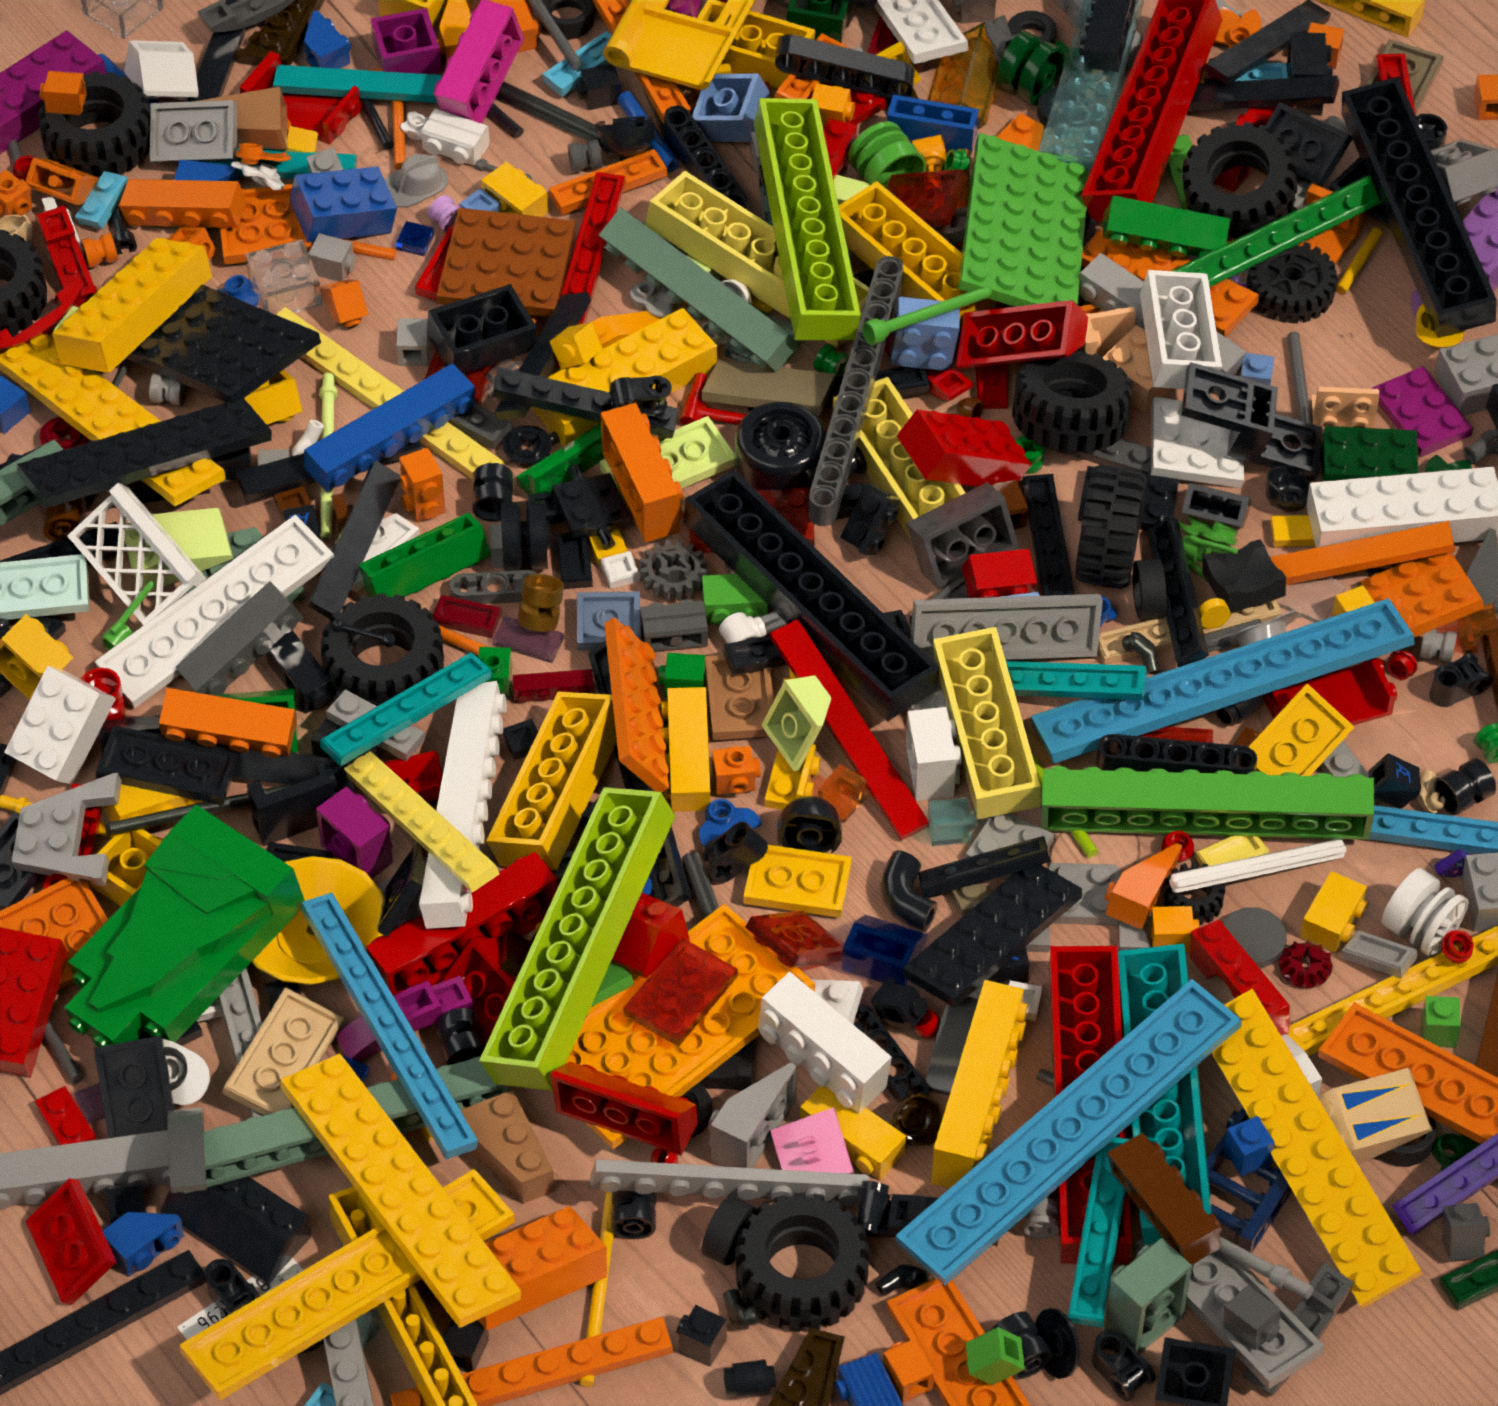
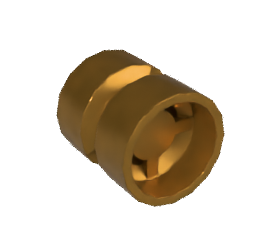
[517,574,564,632]

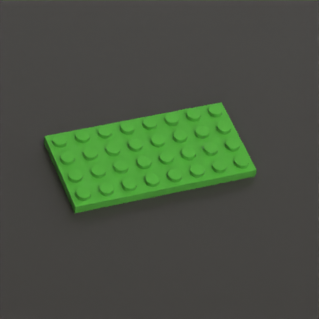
[958,133,1090,307]

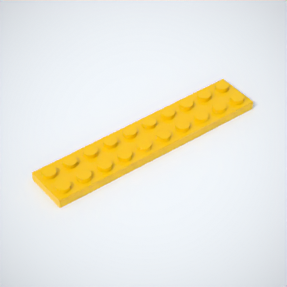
[0,334,225,506]
[1212,988,1423,1309]
[280,1054,521,1328]
[180,1169,515,1401]

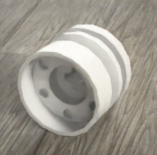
[1381,868,1469,957]

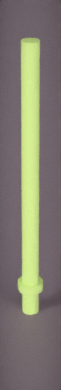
[319,373,337,539]

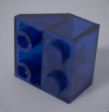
[842,914,927,985]

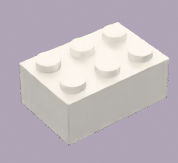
[4,666,116,785]

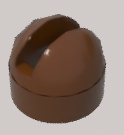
[957,397,983,418]

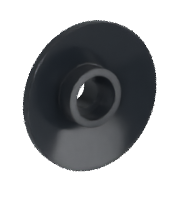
[1035,1308,1080,1379]

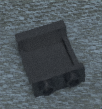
[247,759,337,846]

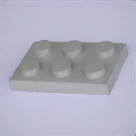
[150,100,238,163]

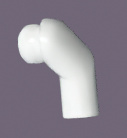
[292,420,324,456]

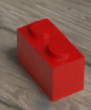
[962,549,1037,598]

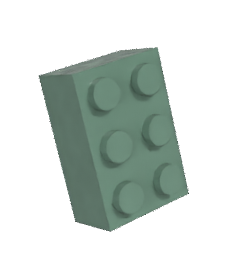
[1104,1238,1192,1354]

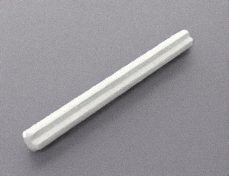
[1169,839,1347,893]

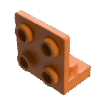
[1298,184,1364,265]

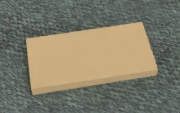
[222,987,345,1115]

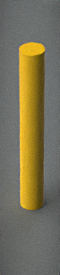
[1336,227,1383,295]

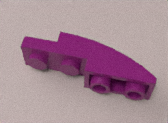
[337,976,474,1064]

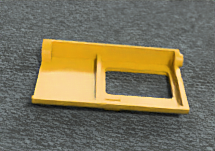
[603,0,756,90]

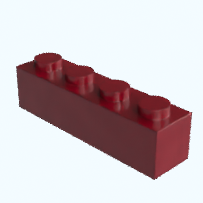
[512,669,594,703]

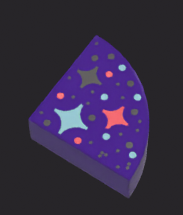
[1434,849,1471,877]

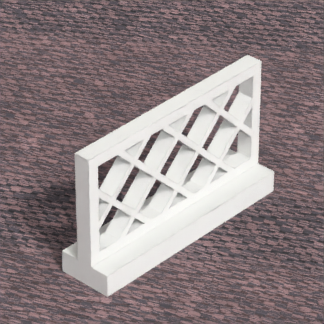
[67,483,206,625]

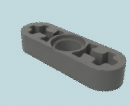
[449,570,537,604]

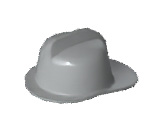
[385,154,448,207]
[1230,610,1299,647]

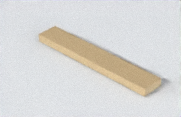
[1098,599,1282,664]

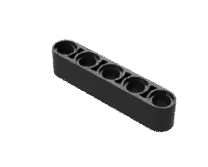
[775,34,915,99]
[664,106,748,210]
[1096,734,1258,774]

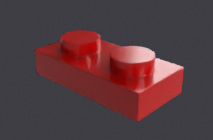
[35,1086,97,1145]

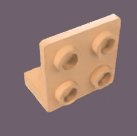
[1075,307,1136,356]
[1311,387,1379,429]

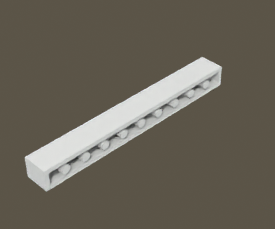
[419,681,507,929]

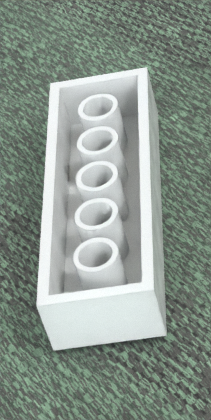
[1306,467,1498,548]

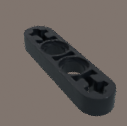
[853,1005,929,1102]

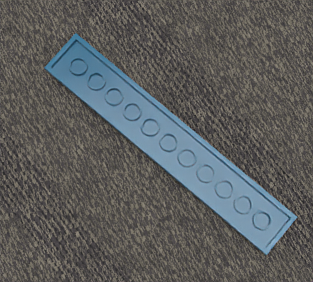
[1031,598,1415,764]
[896,979,1241,1286]

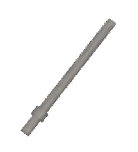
[1133,1201,1314,1299]

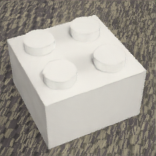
[906,707,961,801]

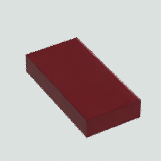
[433,595,502,638]

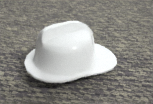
[163,1039,210,1105]

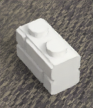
[421,109,490,166]

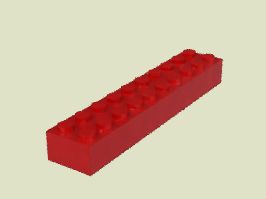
[1081,0,1223,221]
[1049,946,1132,1263]

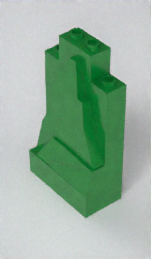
[64,805,305,1047]

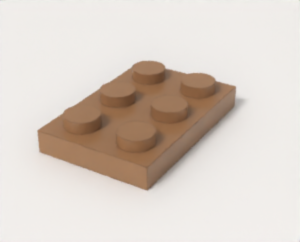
[705,655,774,740]

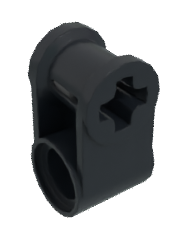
[609,375,672,417]
[1429,653,1493,707]
[703,821,768,883]
[205,1259,260,1317]
[1091,1330,1156,1401]

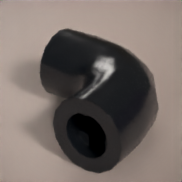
[880,850,937,932]

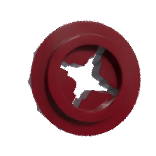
[39,417,88,449]
[1279,940,1333,988]

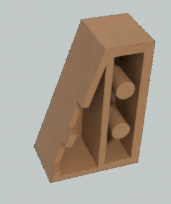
[460,1090,555,1204]

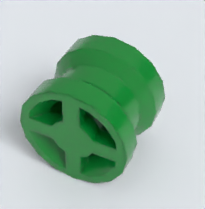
[813,344,849,377]
[1016,436,1044,474]
[1474,723,1498,763]

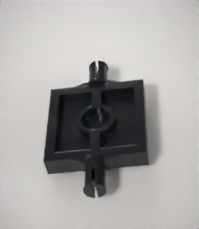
[551,464,631,550]

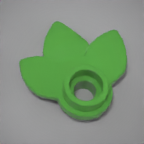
[1179,515,1237,546]

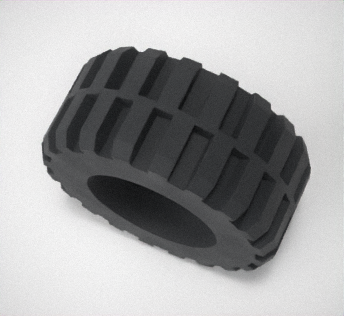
[38,71,150,177]
[1182,122,1297,239]
[0,229,48,337]
[1012,350,1133,454]
[1075,464,1147,589]
[321,593,444,706]
[736,1193,869,1332]

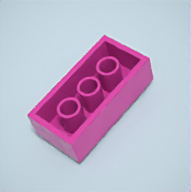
[434,0,524,124]

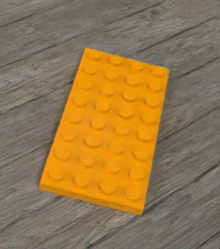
[551,903,815,1150]

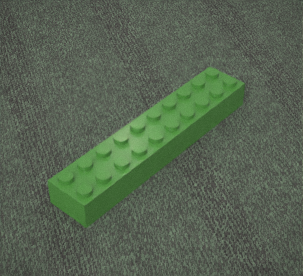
[1041,766,1374,840]

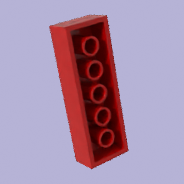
[366,852,558,996]

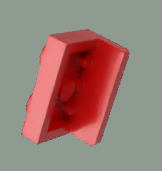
[383,750,443,802]

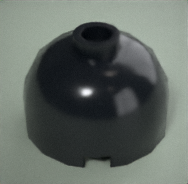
[596,116,654,161]
[777,796,842,854]

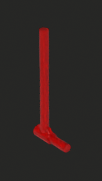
[680,372,828,433]

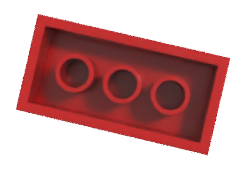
[897,409,1031,487]
[0,927,69,1078]

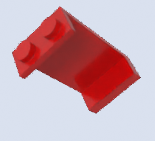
[239,51,362,145]
[1262,657,1397,725]

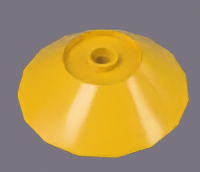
[252,856,384,985]

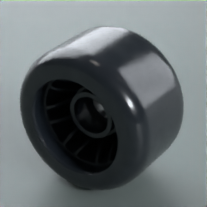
[735,402,827,502]

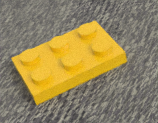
[1248,684,1355,776]
[744,845,852,918]

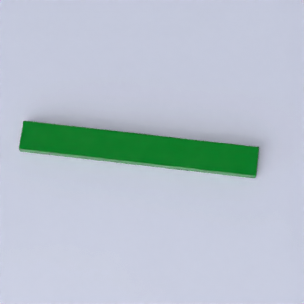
[1172,176,1381,287]

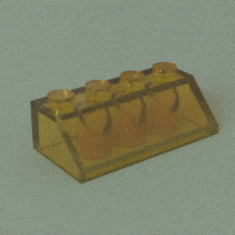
[928,21,999,130]

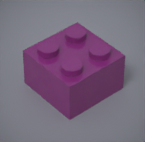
[370,8,441,74]
[316,786,393,879]

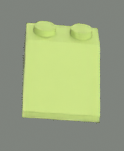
[125,508,233,592]

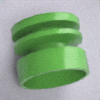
[848,121,926,199]

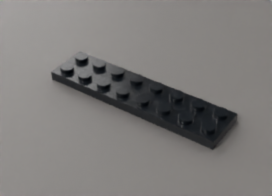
[17,398,272,508]

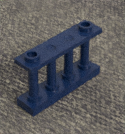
[1207,1107,1293,1253]

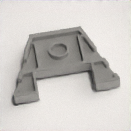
[12,773,122,886]
[1026,863,1150,952]

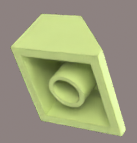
[761,675,831,771]

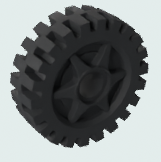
[1247,242,1337,323]

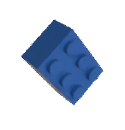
[290,166,397,242]

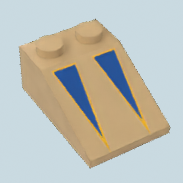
[1317,1068,1432,1164]

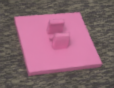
[770,1108,854,1174]

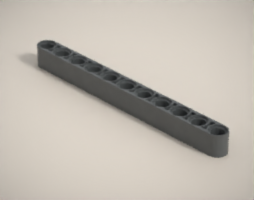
[809,256,903,526]

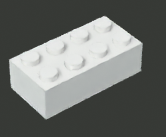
[1140,270,1222,389]
[758,972,892,1114]

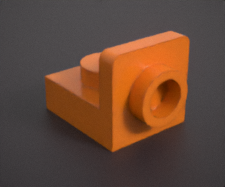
[167,227,217,261]

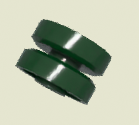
[996,31,1064,105]

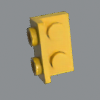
[765,744,821,810]

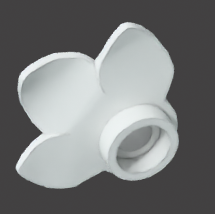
[231,161,285,190]

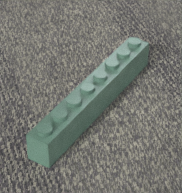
[599,207,799,372]

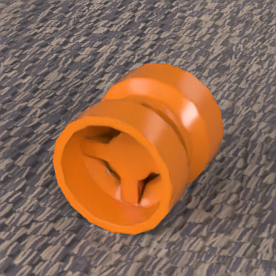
[81,232,118,268]

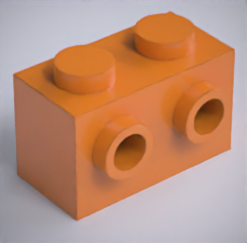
[399,447,445,523]

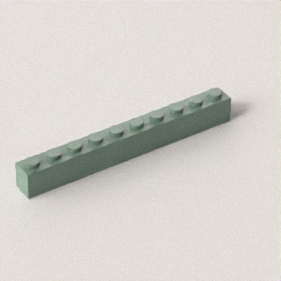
[184,1056,509,1194]

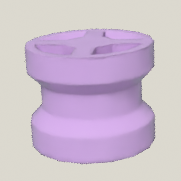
[428,195,461,232]

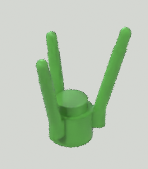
[1183,534,1238,581]
[100,581,154,651]

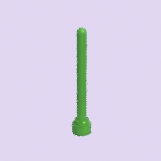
[862,286,992,346]

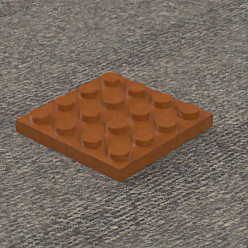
[437,208,576,317]

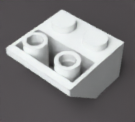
[124,40,199,100]

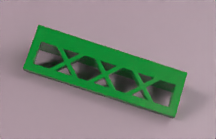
[516,423,605,494]

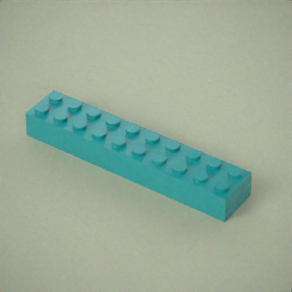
[1118,944,1212,1246]

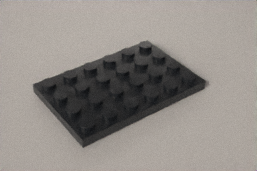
[125,285,321,404]

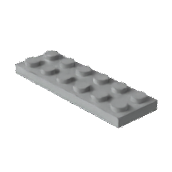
[910,594,1103,662]
[1135,1238,1324,1390]

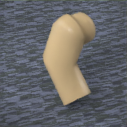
[1416,770,1445,813]

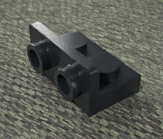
[840,482,901,555]

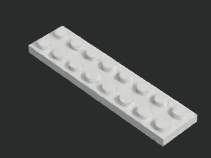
[95,515,334,709]

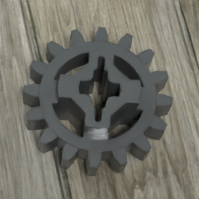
[640,539,707,601]

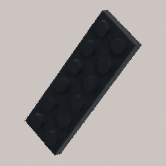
[903,865,1082,1008]

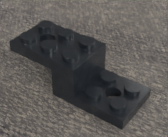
[1181,362,1323,481]

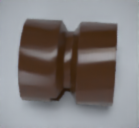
[41,498,83,542]

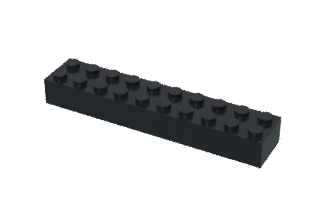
[1342,77,1497,338]
[684,470,939,722]

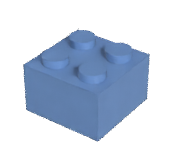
[692,74,771,142]
[890,297,959,371]

